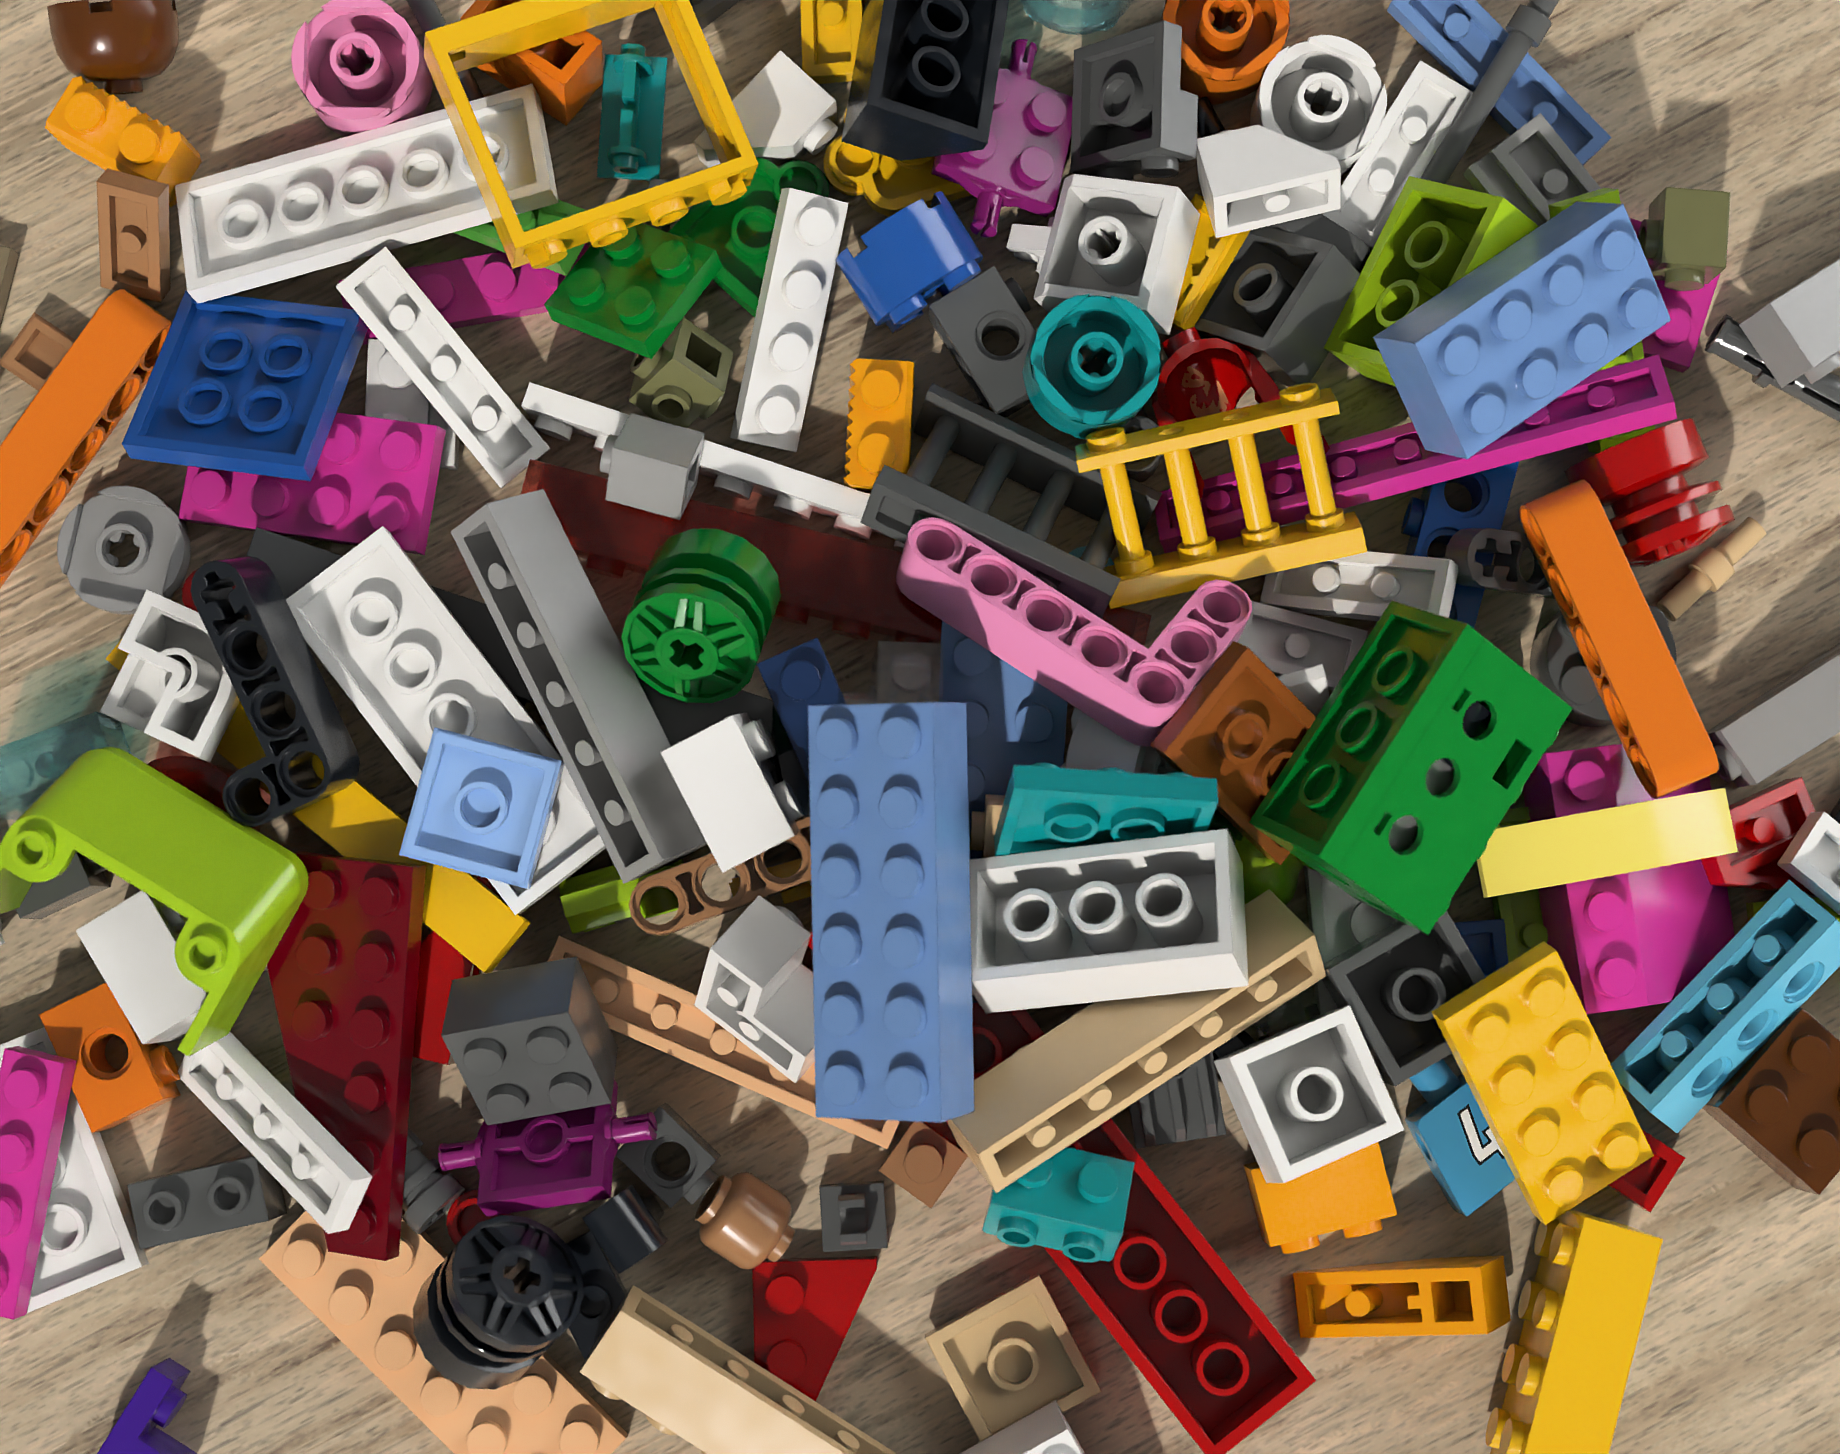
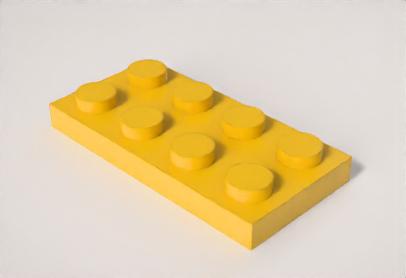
[1432,941,1654,1225]

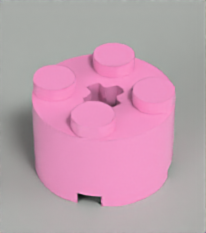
[291,0,433,137]

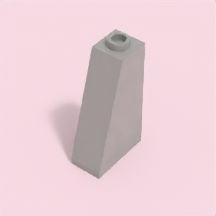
[1707,643,1840,788]

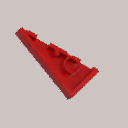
[752,1256,877,1402]

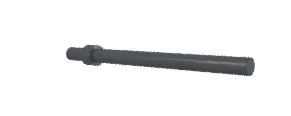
[1421,0,1560,184]

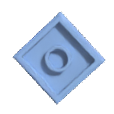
[399,727,564,889]

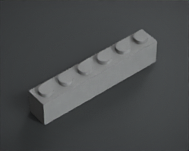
[451,489,707,884]

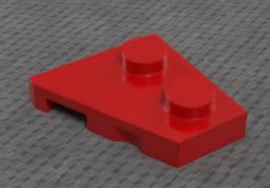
[1701,777,1816,895]

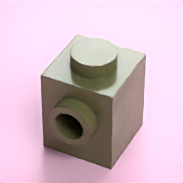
[1638,187,1731,291]

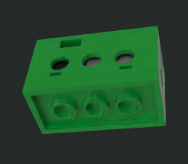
[1249,600,1573,935]

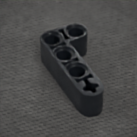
[191,556,360,827]

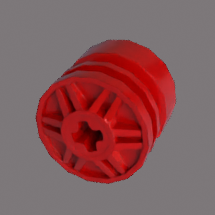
[1564,418,1736,567]

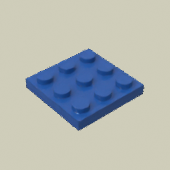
[122,290,368,481]

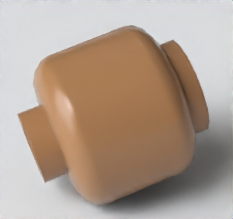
[695,1172,795,1270]

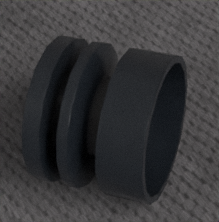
[413,1215,584,1389]

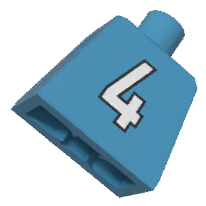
[1405,1059,1515,1217]

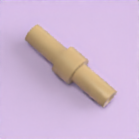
[1657,517,1766,622]

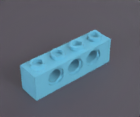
[1611,880,1840,1133]

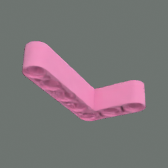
[896,517,1252,747]

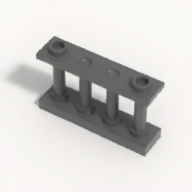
[860,383,1162,619]

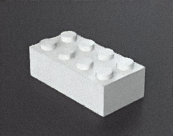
[969,829,1249,1013]

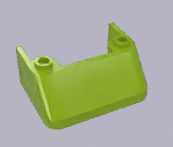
[0,747,309,1057]

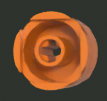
[1160,0,1290,105]

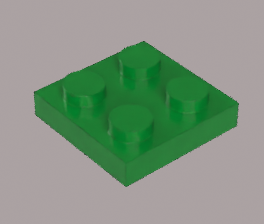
[544,223,722,359]

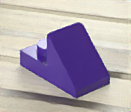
[97,1358,197,1454]

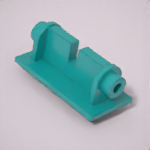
[597,43,668,180]

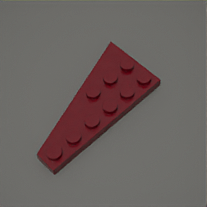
[267,851,426,1261]

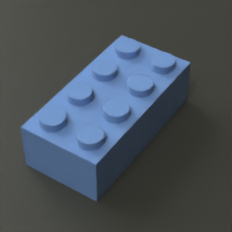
[1373,201,1671,459]

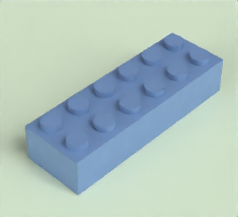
[808,702,974,1123]

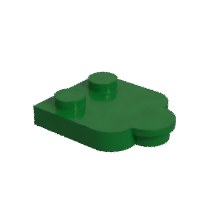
[668,157,829,318]

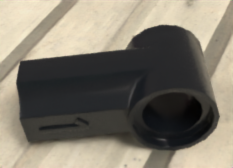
[582,1185,668,1274]

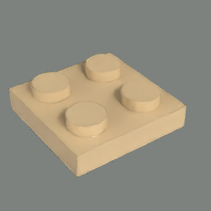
[925,1273,1102,1442]

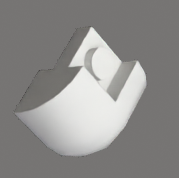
[100,590,240,763]

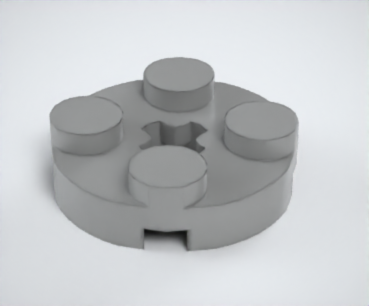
[57,486,191,615]

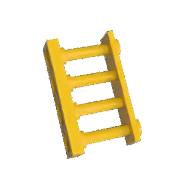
[1075,383,1367,609]

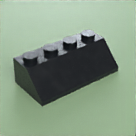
[841,0,1009,161]

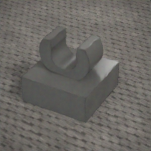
[819,1181,888,1252]

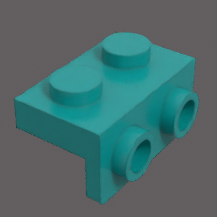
[982,1147,1134,1263]

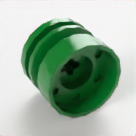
[621,528,781,703]

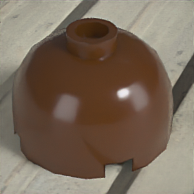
[47,0,179,95]

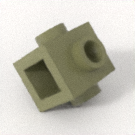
[628,317,734,428]

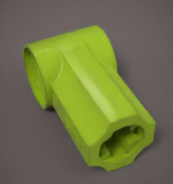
[559,859,684,934]

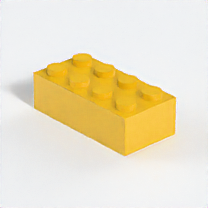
[1486,1209,1663,1454]

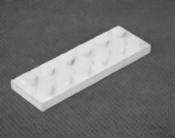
[175,84,559,304]
[286,526,606,915]

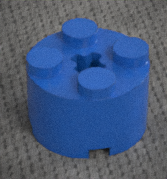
[835,191,983,334]

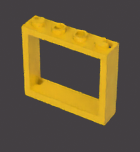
[424,0,758,269]

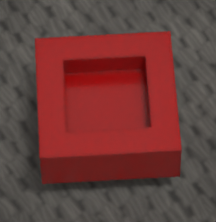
[1608,1129,1685,1212]

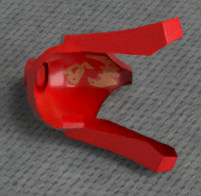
[1151,327,1330,502]

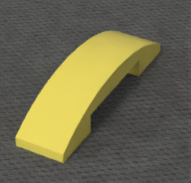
[1477,788,1738,898]

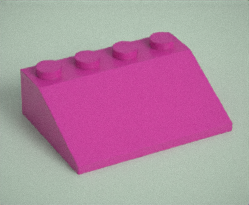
[1523,744,1735,1015]

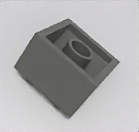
[1194,226,1360,387]

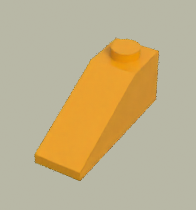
[1293,1255,1511,1338]

